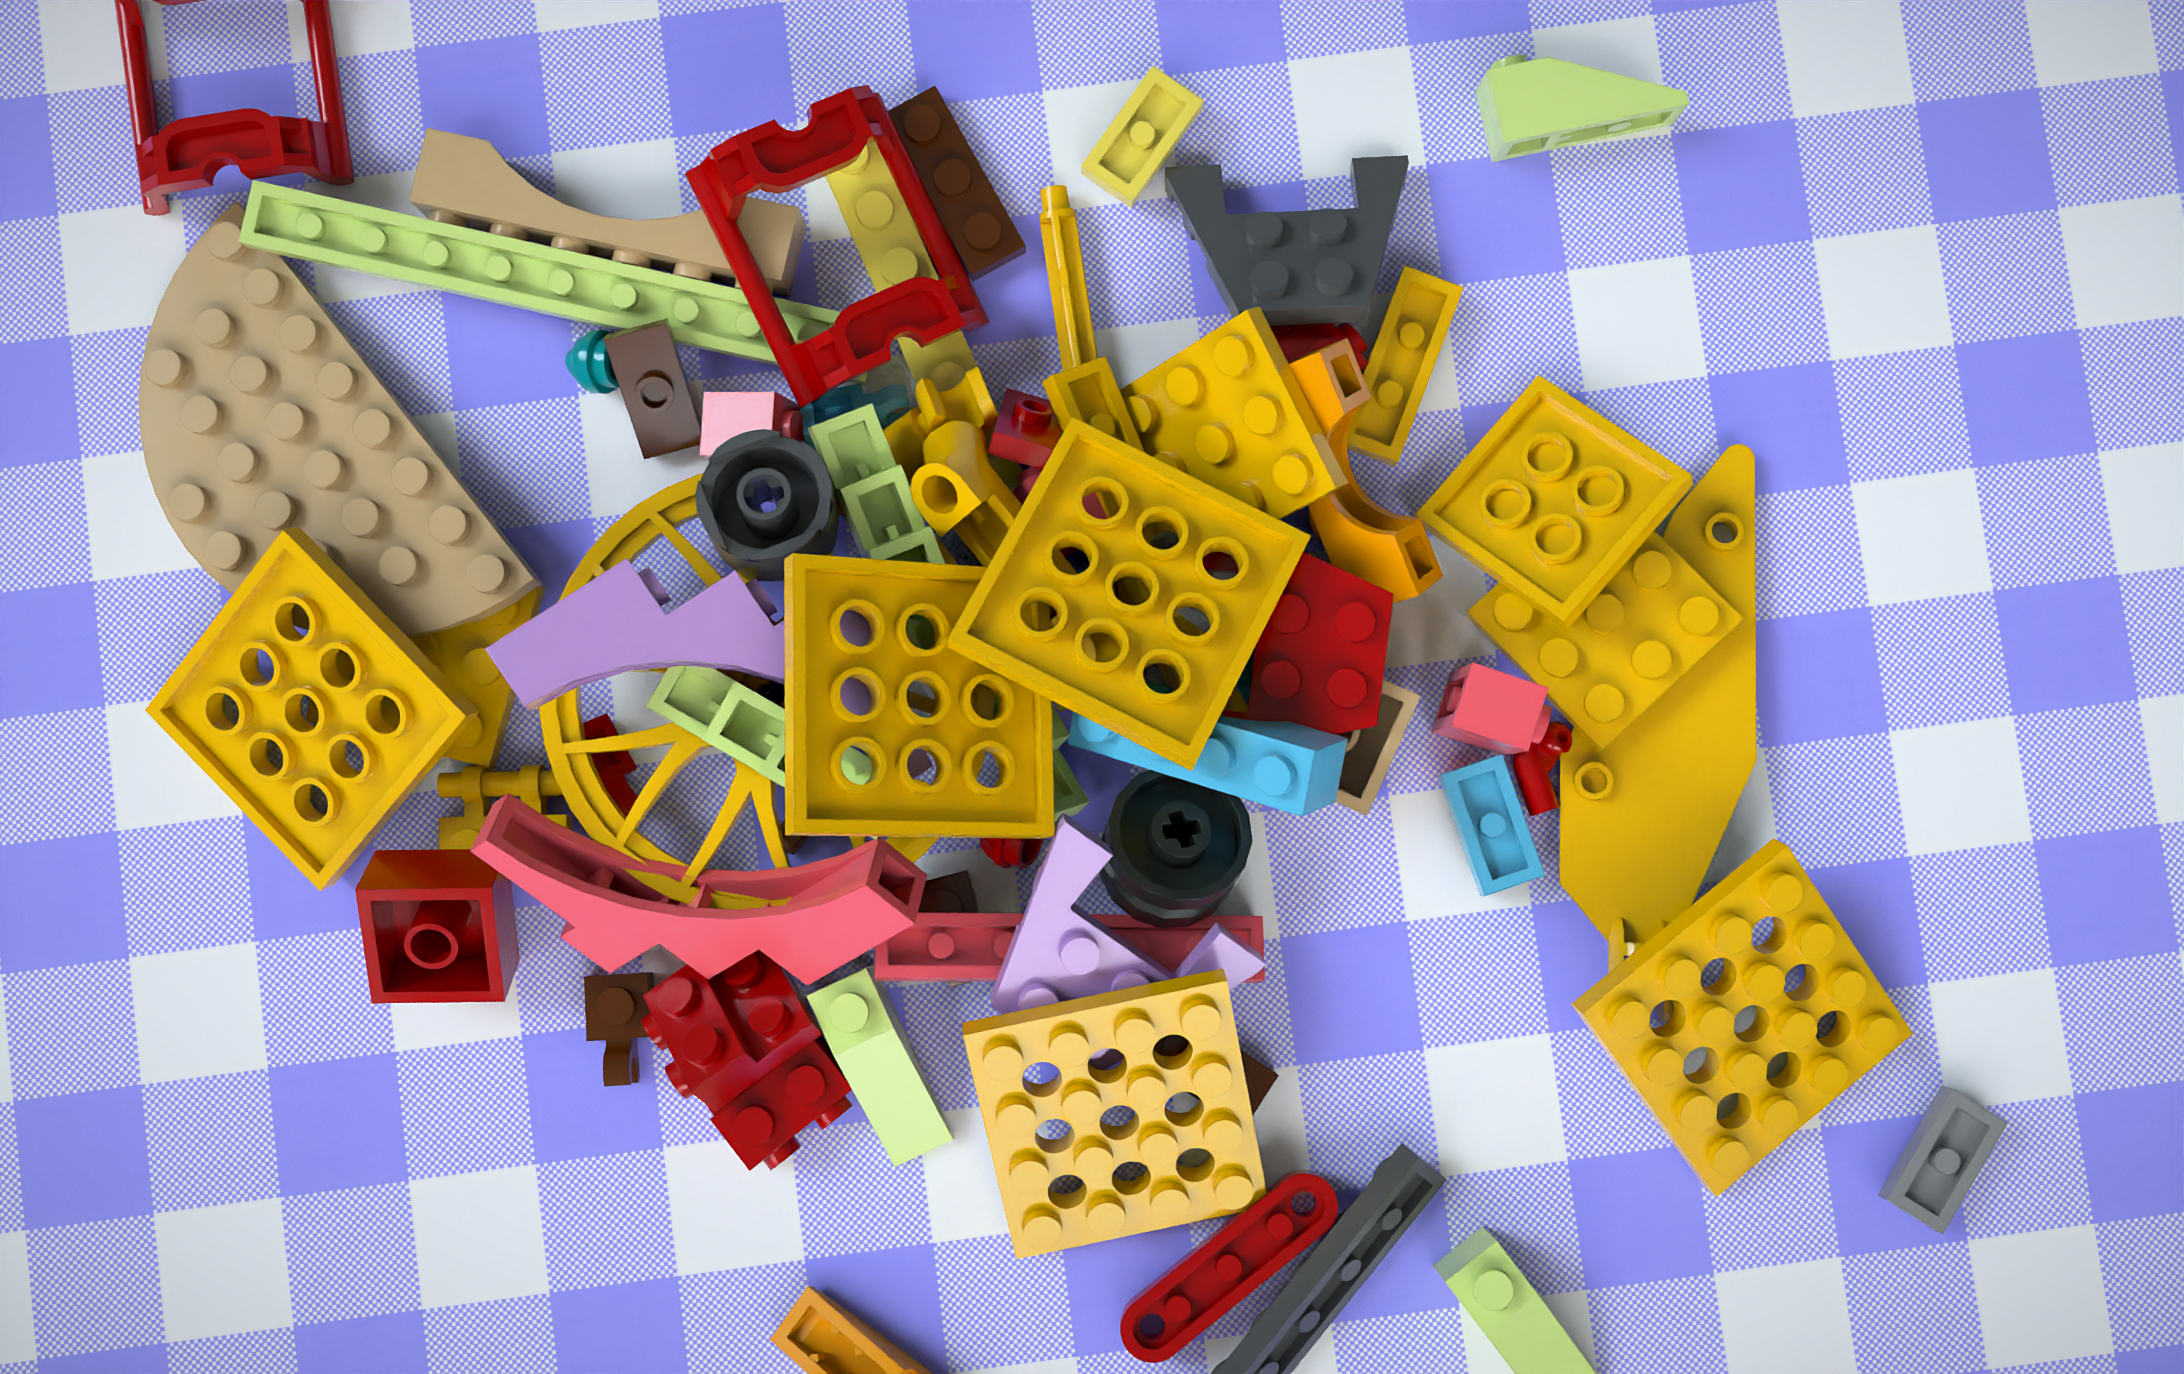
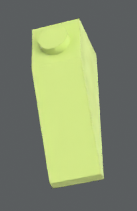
[1476,55,1689,162]
[807,964,954,1167]
[1433,1226,1597,1374]

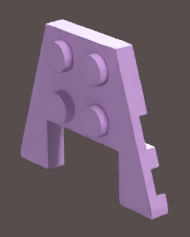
[990,813,1266,1070]

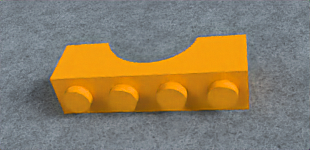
[1288,338,1443,603]

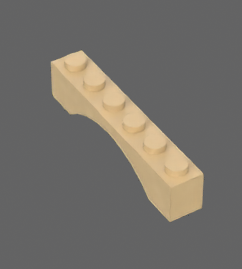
[409,128,807,297]

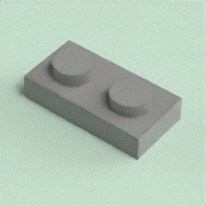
[1877,1085,2008,1235]

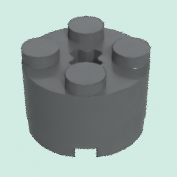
[695,429,839,582]

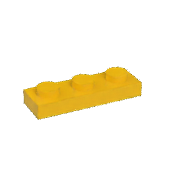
[1348,265,1464,467]

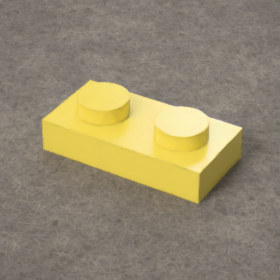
[1081,66,1204,209]

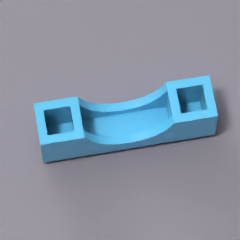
[1068,680,1348,817]

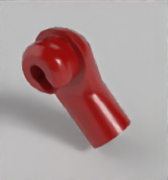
[1512,721,1573,816]

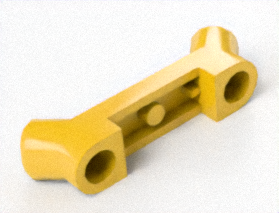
[910,420,1120,663]

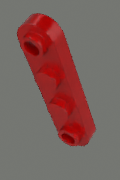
[1120,1169,1338,1363]

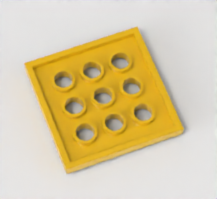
[947,417,1311,771]
[145,527,480,891]
[784,553,1055,839]
[1571,838,1913,1197]
[962,968,1267,1259]

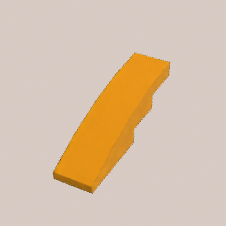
[770,1286,933,1374]

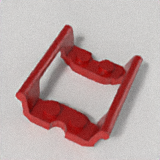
[114,0,355,216]
[685,85,990,409]

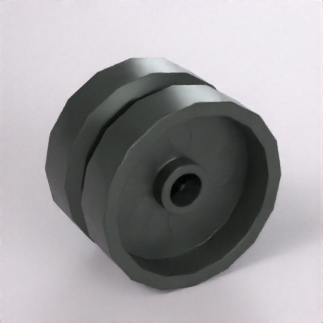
[1099,770,1253,928]

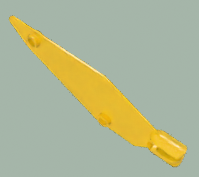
[1559,444,1757,1023]

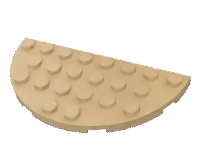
[138,201,542,640]

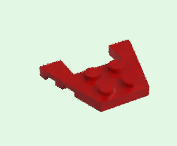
[1202,552,1394,735]

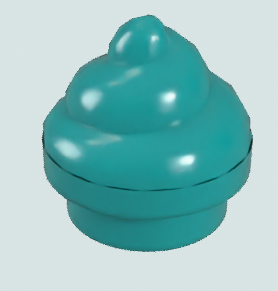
[565,330,620,394]

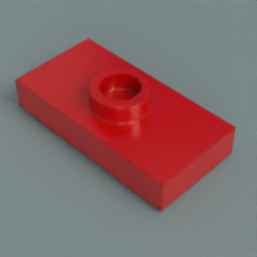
[988,388,1062,470]

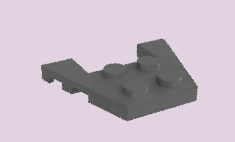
[1165,155,1409,326]

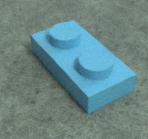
[1438,754,1545,896]

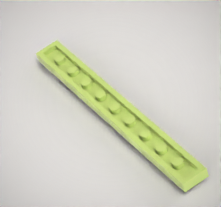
[238,180,870,386]

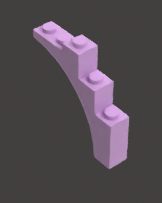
[485,558,934,779]

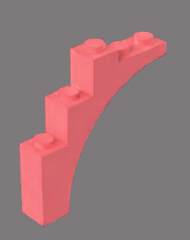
[470,793,927,986]

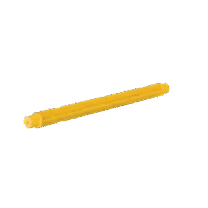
[1039,185,1133,605]

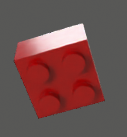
[355,849,520,1004]

